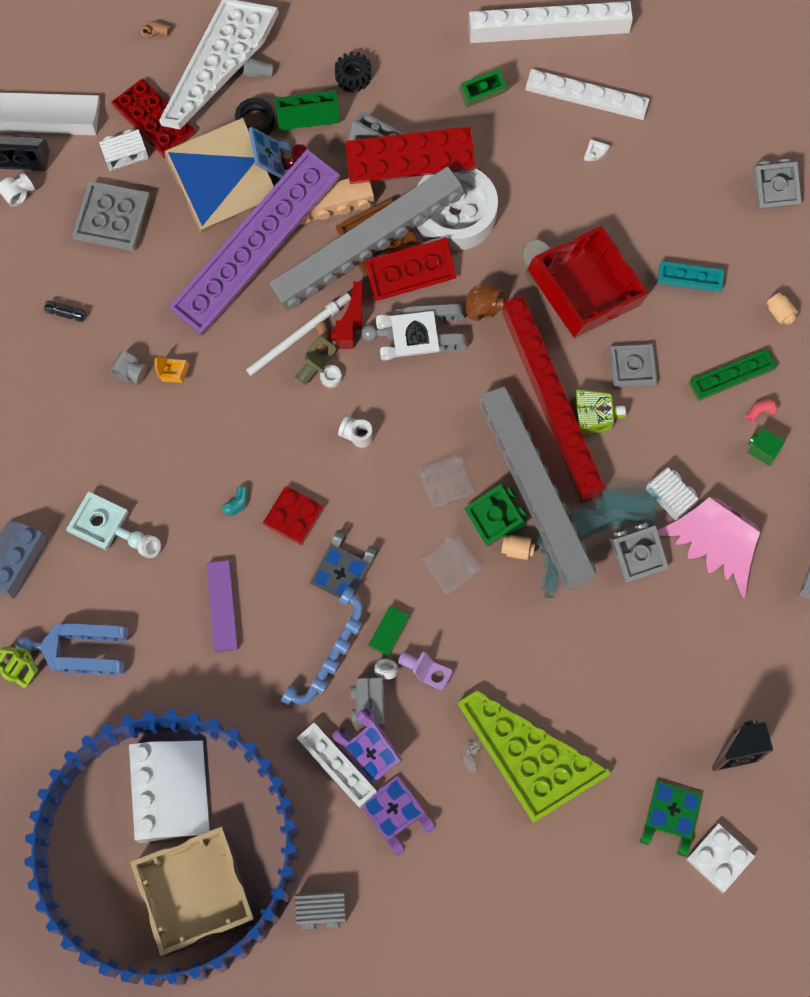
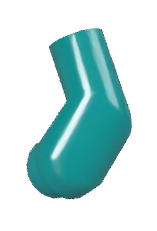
[222,487,248,516]

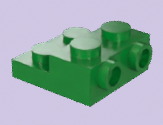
[464,484,528,546]

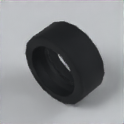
[235,98,275,135]

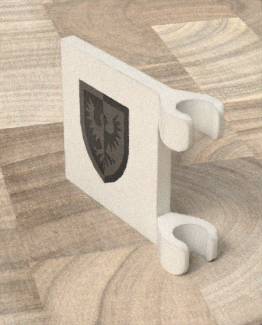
[376,311,439,361]

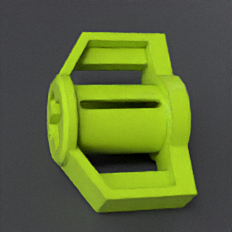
[0,646,38,689]

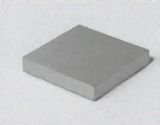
[609,344,657,389]

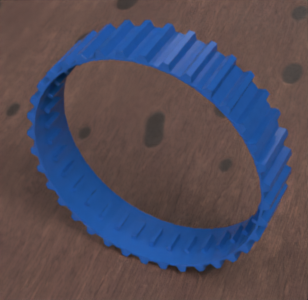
[24,709,300,987]

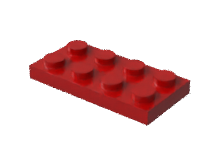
[364,236,457,301]

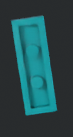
[657,261,724,293]

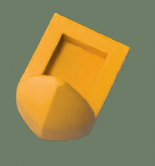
[154,356,189,383]

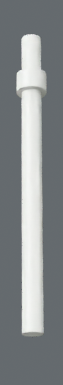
[246,293,351,376]

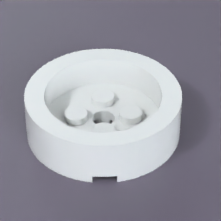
[416,169,498,251]

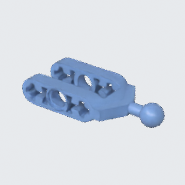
[15,623,129,676]

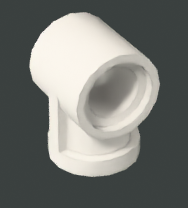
[0,172,35,207]
[338,416,373,448]

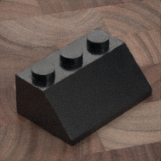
[0,136,50,171]
[712,720,773,772]

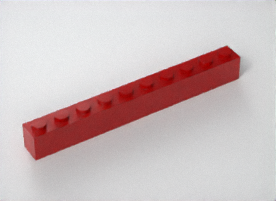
[502,296,605,503]

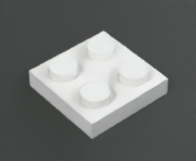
[686,823,755,893]

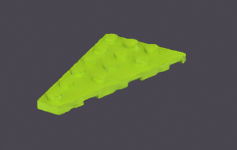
[457,691,611,824]

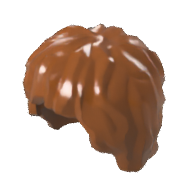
[466,284,505,321]

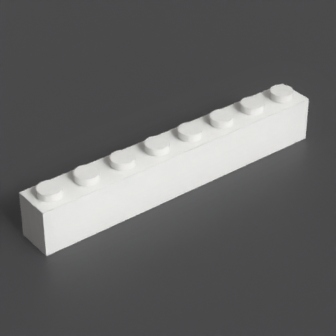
[468,1,633,43]

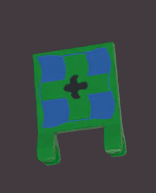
[640,781,702,857]

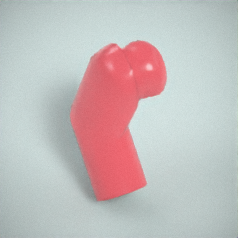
[745,399,778,423]

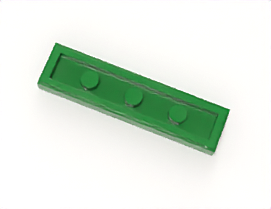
[689,348,777,401]

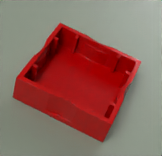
[527,225,649,338]

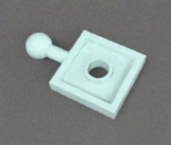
[66,491,145,551]

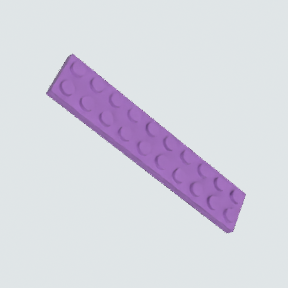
[168,149,340,336]

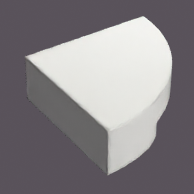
[584,139,610,161]

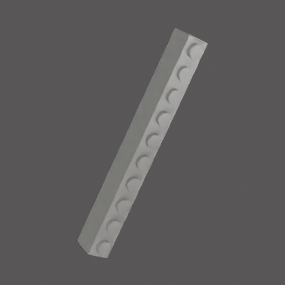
[269,167,464,311]
[479,387,596,591]

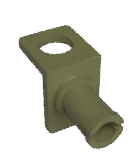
[295,336,337,385]

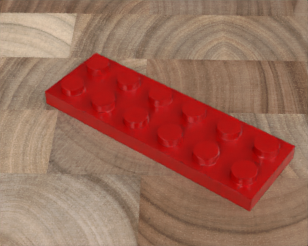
[345,126,476,184]

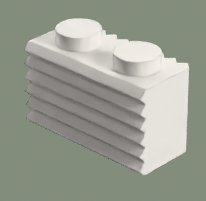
[99,129,148,171]
[646,467,698,521]

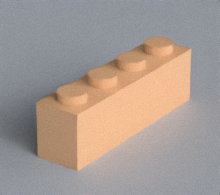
[300,179,374,225]

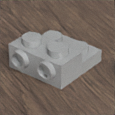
[752,159,802,209]
[609,522,669,583]

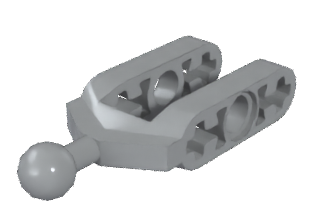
[361,304,467,353]

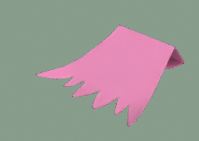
[657,497,760,599]

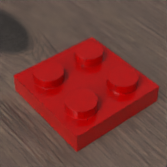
[263,486,324,546]

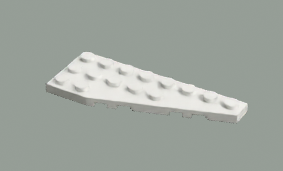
[159,0,279,129]

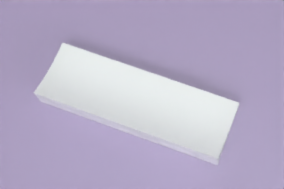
[0,93,100,135]

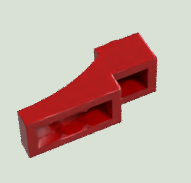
[331,281,362,349]

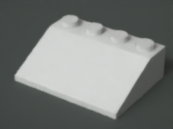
[129,741,210,843]

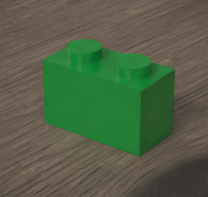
[459,69,507,108]

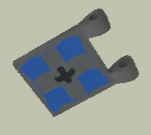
[310,530,378,598]

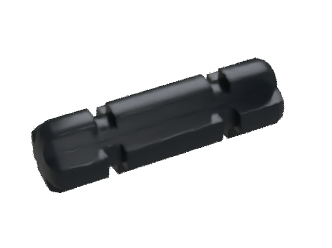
[44,300,86,322]

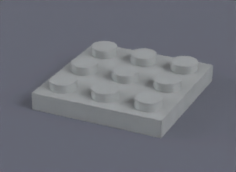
[72,181,151,251]

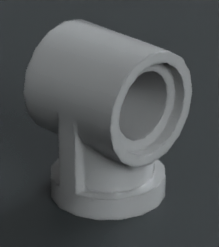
[110,351,148,385]

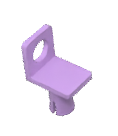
[399,651,453,691]

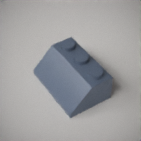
[0,521,48,599]

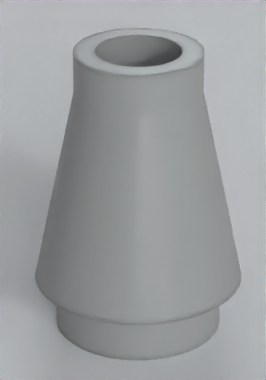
[243,58,273,78]

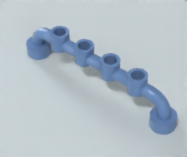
[281,586,363,705]

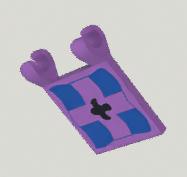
[332,707,403,785]
[362,775,434,855]

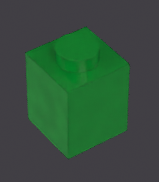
[747,428,786,466]

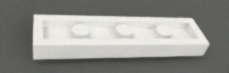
[297,723,377,809]

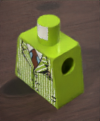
[574,390,626,436]

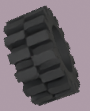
[334,52,372,92]

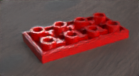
[111,78,196,158]

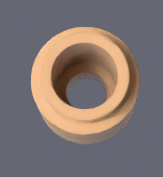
[767,293,798,325]
[501,535,535,560]

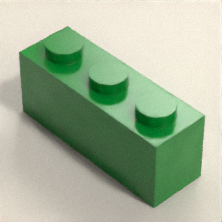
[274,90,340,131]

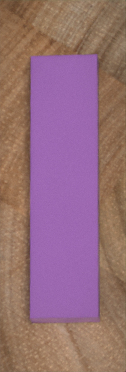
[207,560,238,652]

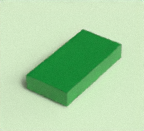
[368,605,410,657]

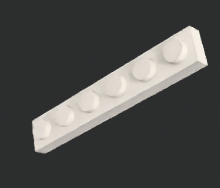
[525,69,649,120]

